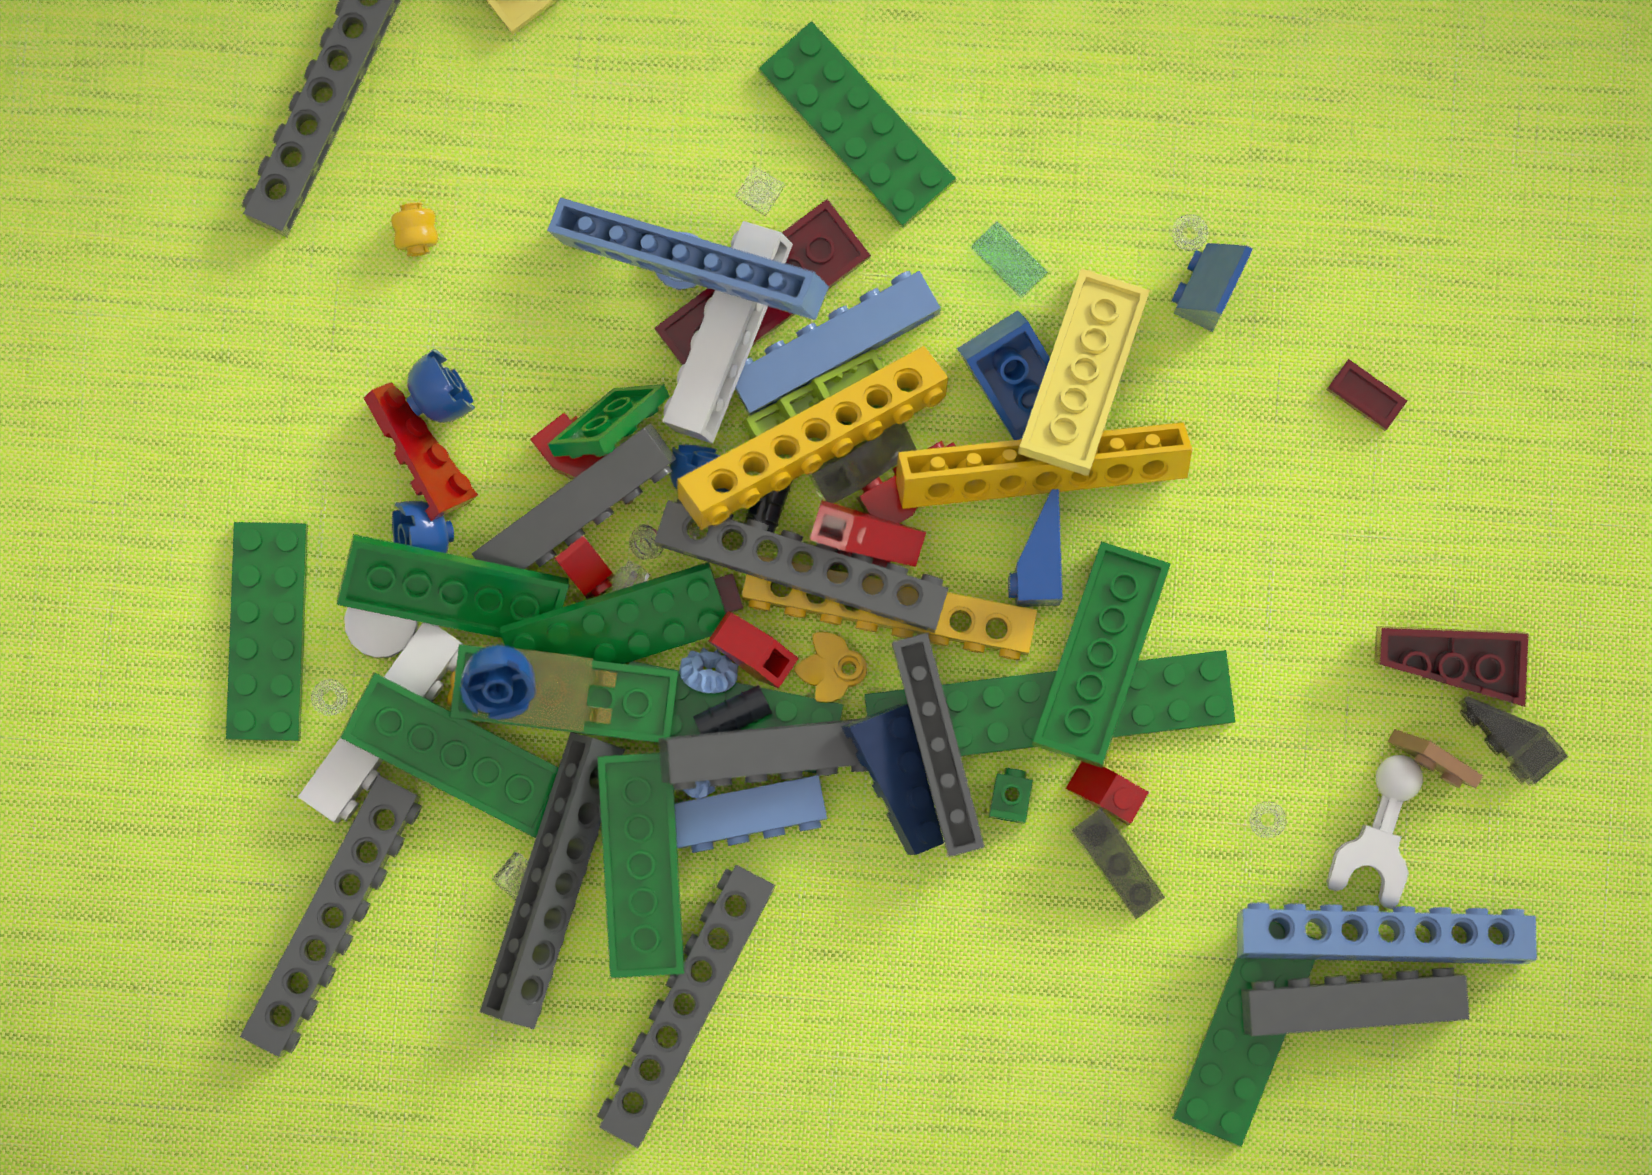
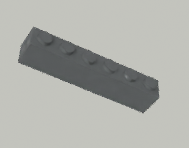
[472,423,677,569]
[892,633,985,857]
[659,718,868,790]
[1241,967,1470,1036]

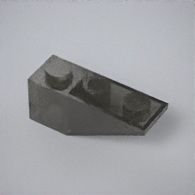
[808,423,917,503]
[1458,696,1568,786]
[1070,808,1165,919]

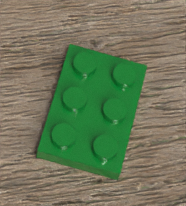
[548,384,670,458]

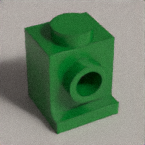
[988,768,1033,824]

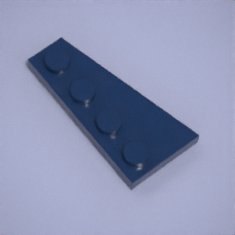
[842,704,944,855]

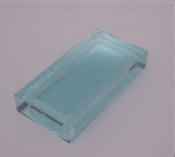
[971,221,1048,299]

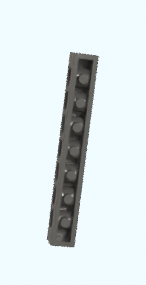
[242,0,401,237]
[654,498,949,633]
[480,732,625,1029]
[240,775,422,1057]
[597,865,776,1148]

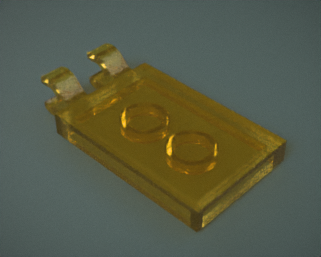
[473,644,617,732]

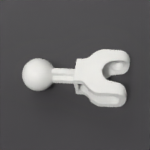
[1327,755,1423,910]

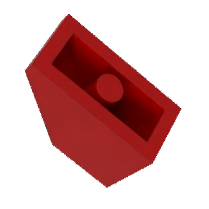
[555,536,615,599]
[1065,761,1149,826]

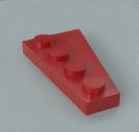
[364,382,478,521]

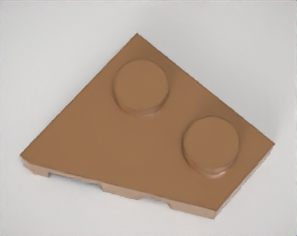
[1388,729,1483,789]

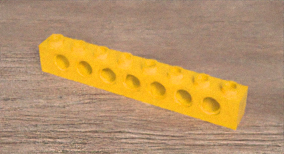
[677,346,948,530]
[896,422,1192,509]
[742,555,1037,660]

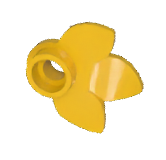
[794,632,867,703]

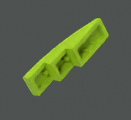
[743,349,884,439]

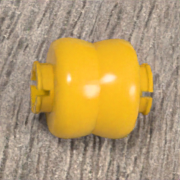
[391,202,439,257]

